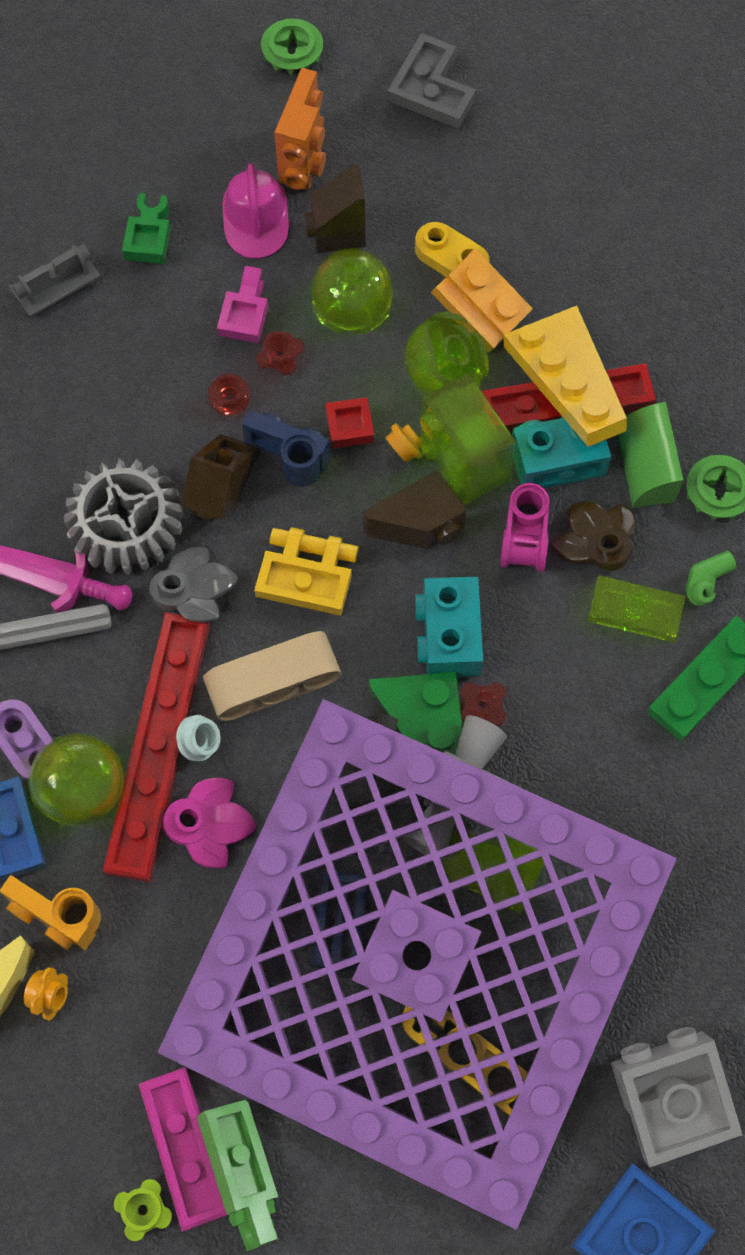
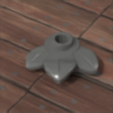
[149,547,238,623]

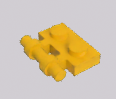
[254,527,359,616]

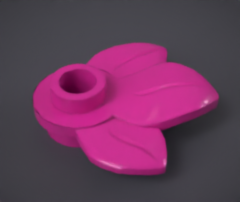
[163,778,257,869]

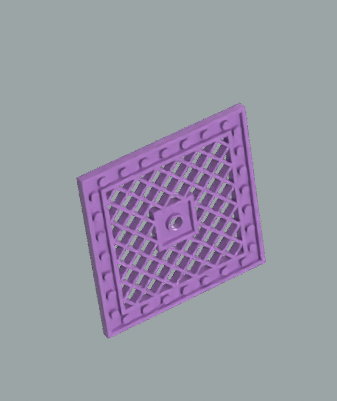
[158,699,677,1230]

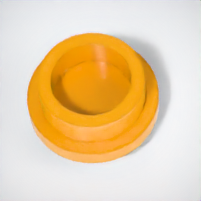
[385,423,424,464]

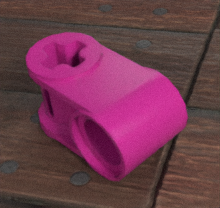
[500,483,550,572]

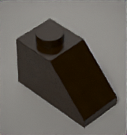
[304,164,366,253]
[181,434,260,520]
[363,470,466,549]

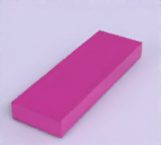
[139,1067,228,1232]

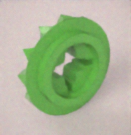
[261,19,323,75]
[685,455,745,521]

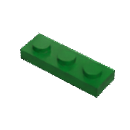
[647,615,745,742]

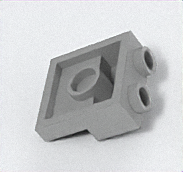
[611,1027,743,1168]

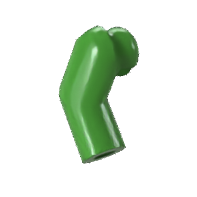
[685,550,737,606]

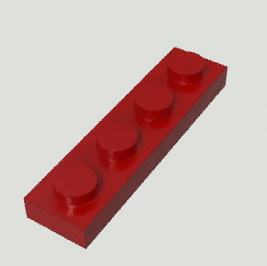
[479,363,656,436]

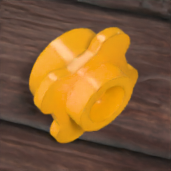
[24,967,68,1021]

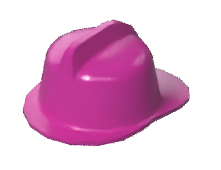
[222,163,289,259]

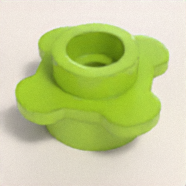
[114,1179,172,1241]

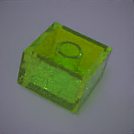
[419,373,516,504]

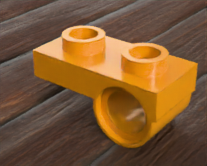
[0,875,101,951]

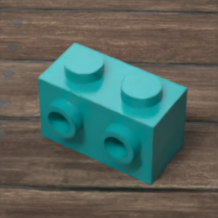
[510,417,611,489]
[415,577,483,677]

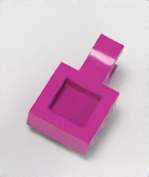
[217,266,268,343]

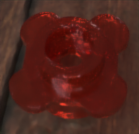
[256,331,304,375]
[461,682,506,726]

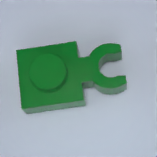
[122,193,171,264]

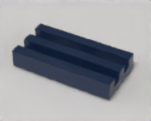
[311,871,368,972]

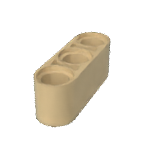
[203,631,342,721]

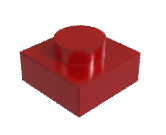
[325,397,374,449]

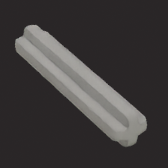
[0,604,111,650]

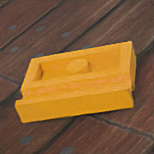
[431,248,533,353]

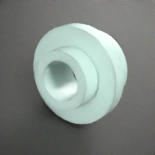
[176,715,220,761]

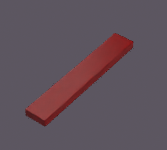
[103,612,210,883]

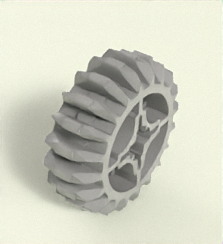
[64,458,184,575]

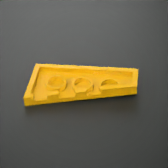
[503,305,627,447]

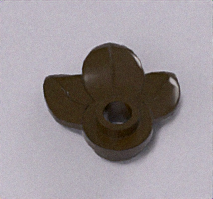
[551,501,636,571]

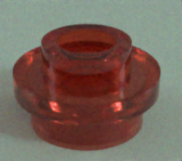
[208,374,251,415]

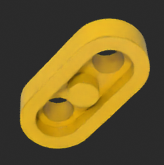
[415,222,489,277]

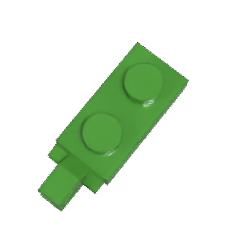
[196,1100,278,1251]

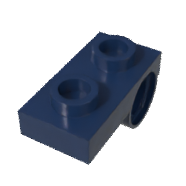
[242,410,330,487]

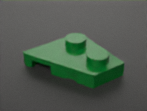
[369,671,463,755]

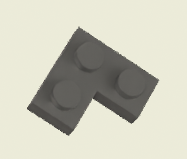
[387,33,476,129]

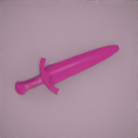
[0,545,132,613]

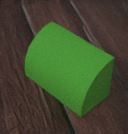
[617,402,683,508]

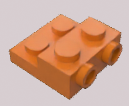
[274,68,326,191]

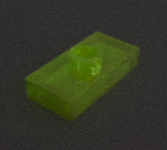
[587,575,685,642]

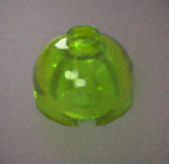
[311,248,393,334]
[404,311,489,400]
[28,732,125,827]

